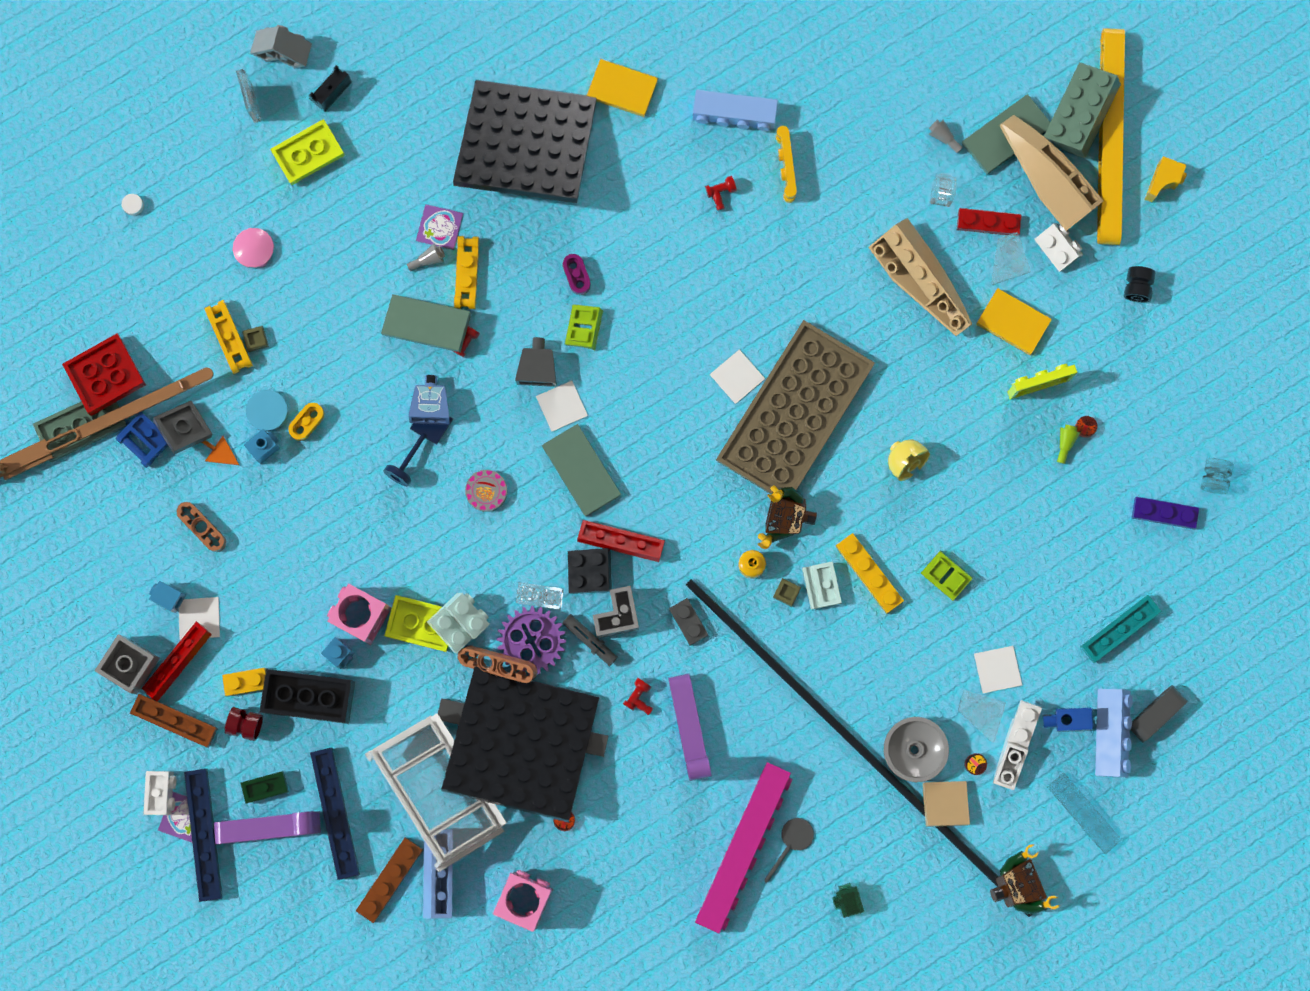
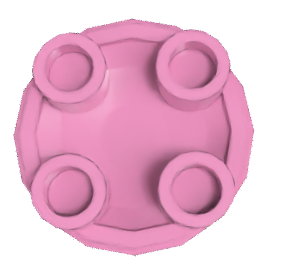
[233,228,274,268]

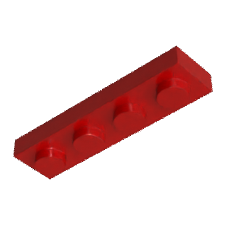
[577,520,665,562]
[142,621,212,702]

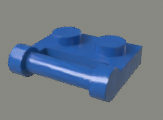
[116,412,168,468]

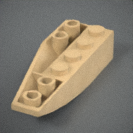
[999,115,1103,231]
[868,218,972,336]

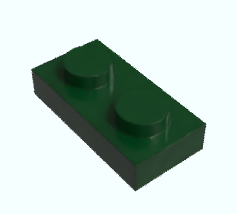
[241,771,289,804]

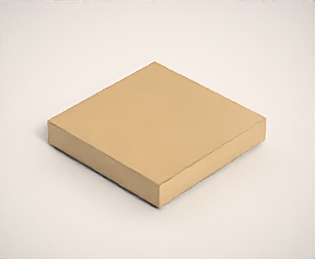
[922,781,970,827]

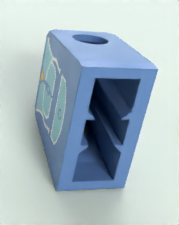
[409,375,450,424]

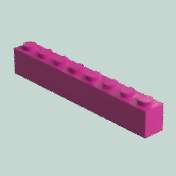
[695,762,793,934]

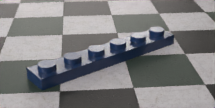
[310,748,360,880]
[184,768,223,902]

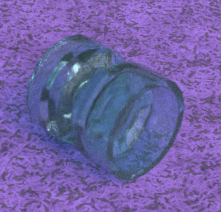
[1201,458,1234,494]

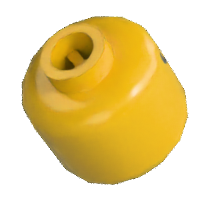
[738,550,766,579]

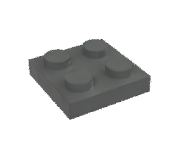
[153,401,212,455]

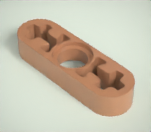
[177,502,226,552]

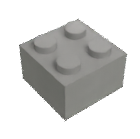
[95,634,160,695]

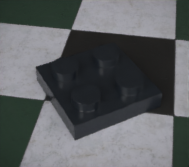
[568,548,612,594]

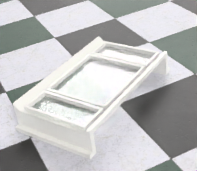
[365,714,507,873]

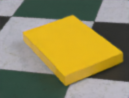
[587,59,658,117]
[976,288,1052,355]

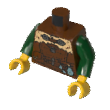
[757,485,817,549]
[990,844,1060,914]

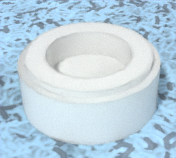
[122,194,144,216]

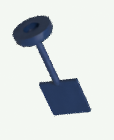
[383,416,453,487]

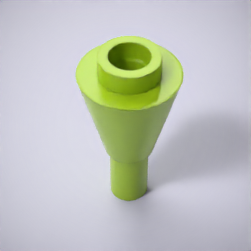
[1057,424,1080,464]

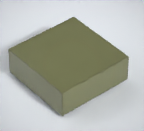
[242,326,269,352]
[773,578,801,607]

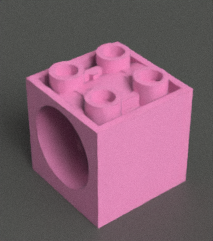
[327,583,391,645]
[493,870,553,932]

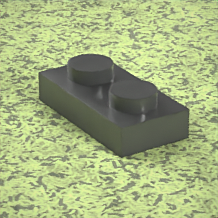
[669,598,708,646]

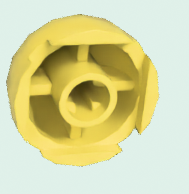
[888,439,930,481]

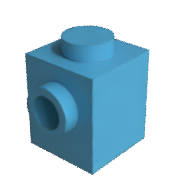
[244,429,280,464]
[149,581,186,613]
[321,637,354,669]

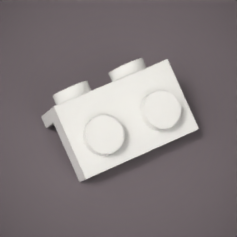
[1034,223,1083,272]
[143,771,177,815]

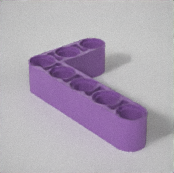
[668,673,712,781]
[214,811,321,844]

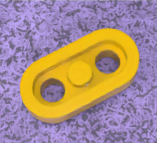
[288,403,324,441]

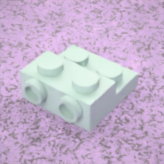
[427,593,490,653]

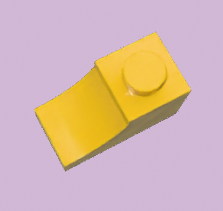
[1144,156,1187,202]

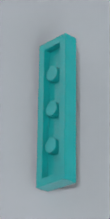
[1080,595,1162,663]

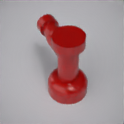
[705,176,737,211]
[453,326,480,358]
[623,677,653,715]

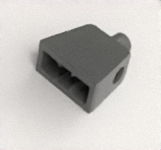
[515,337,557,387]

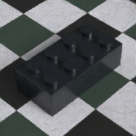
[259,669,355,724]

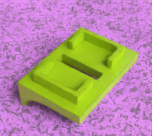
[565,304,603,351]
[921,550,973,601]

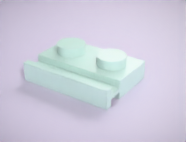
[802,561,842,610]

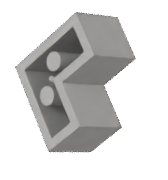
[250,25,312,68]
[593,586,639,638]

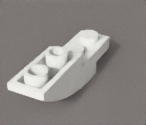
[993,700,1042,790]

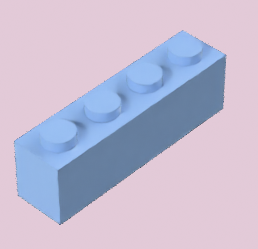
[693,90,778,131]
[1095,689,1133,778]
[423,829,453,918]

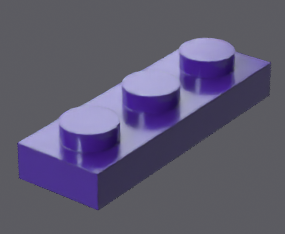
[1132,497,1199,529]

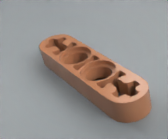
[458,645,537,683]

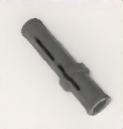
[562,614,618,667]

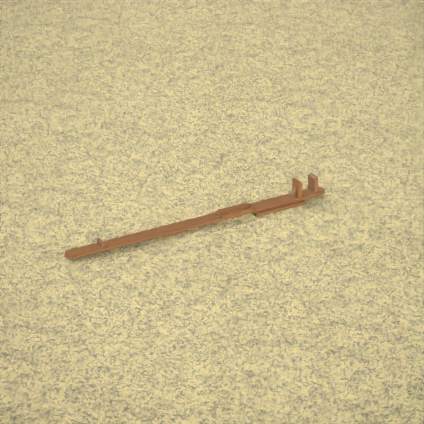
[0,368,213,480]

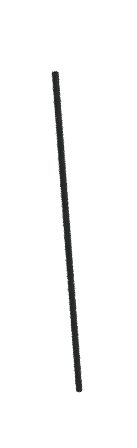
[686,579,1032,917]

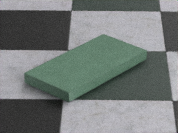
[962,94,1050,174]
[381,294,472,352]
[33,401,127,462]
[542,424,621,517]

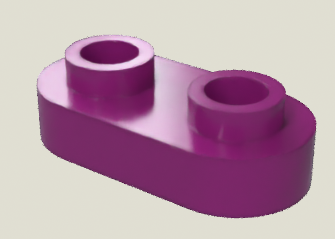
[563,254,591,295]

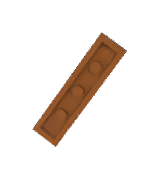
[130,694,218,748]
[356,837,423,923]

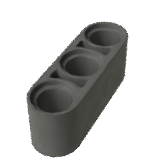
[1130,685,1188,743]

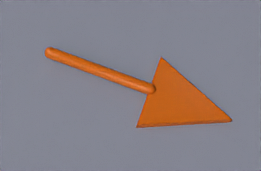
[201,436,240,466]

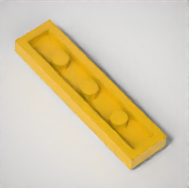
[835,533,904,614]

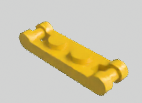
[776,126,797,203]
[454,236,479,309]
[204,300,253,374]

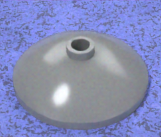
[884,717,949,782]

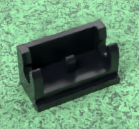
[309,65,352,112]

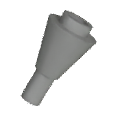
[929,120,962,153]
[407,244,445,271]

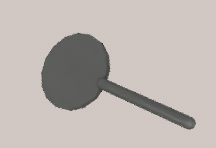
[765,818,814,882]

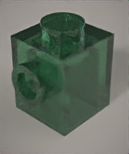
[832,883,864,918]

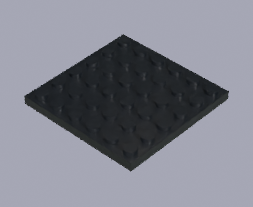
[453,80,597,203]
[441,667,599,822]

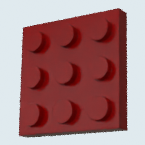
[62,333,146,416]

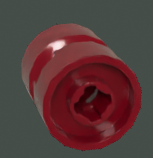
[225,707,263,741]

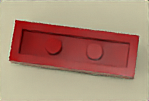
[957,208,1021,237]

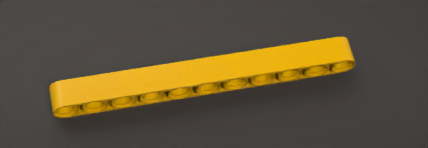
[1097,28,1125,245]

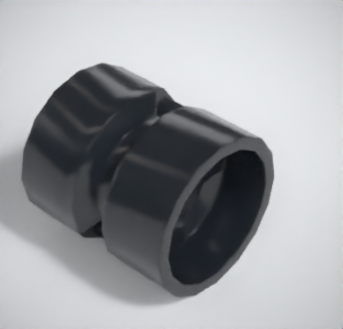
[1124,266,1156,303]

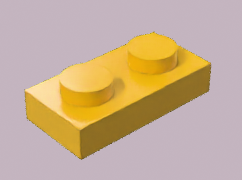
[222,668,266,696]

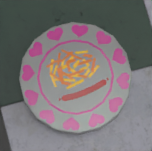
[465,470,507,512]

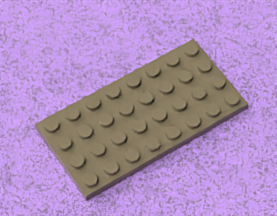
[716,320,875,494]

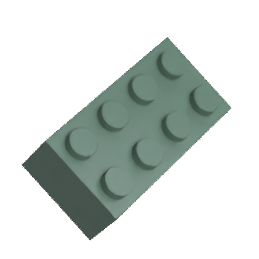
[1044,62,1121,158]

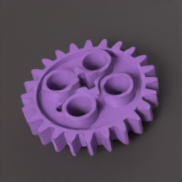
[497,606,566,675]

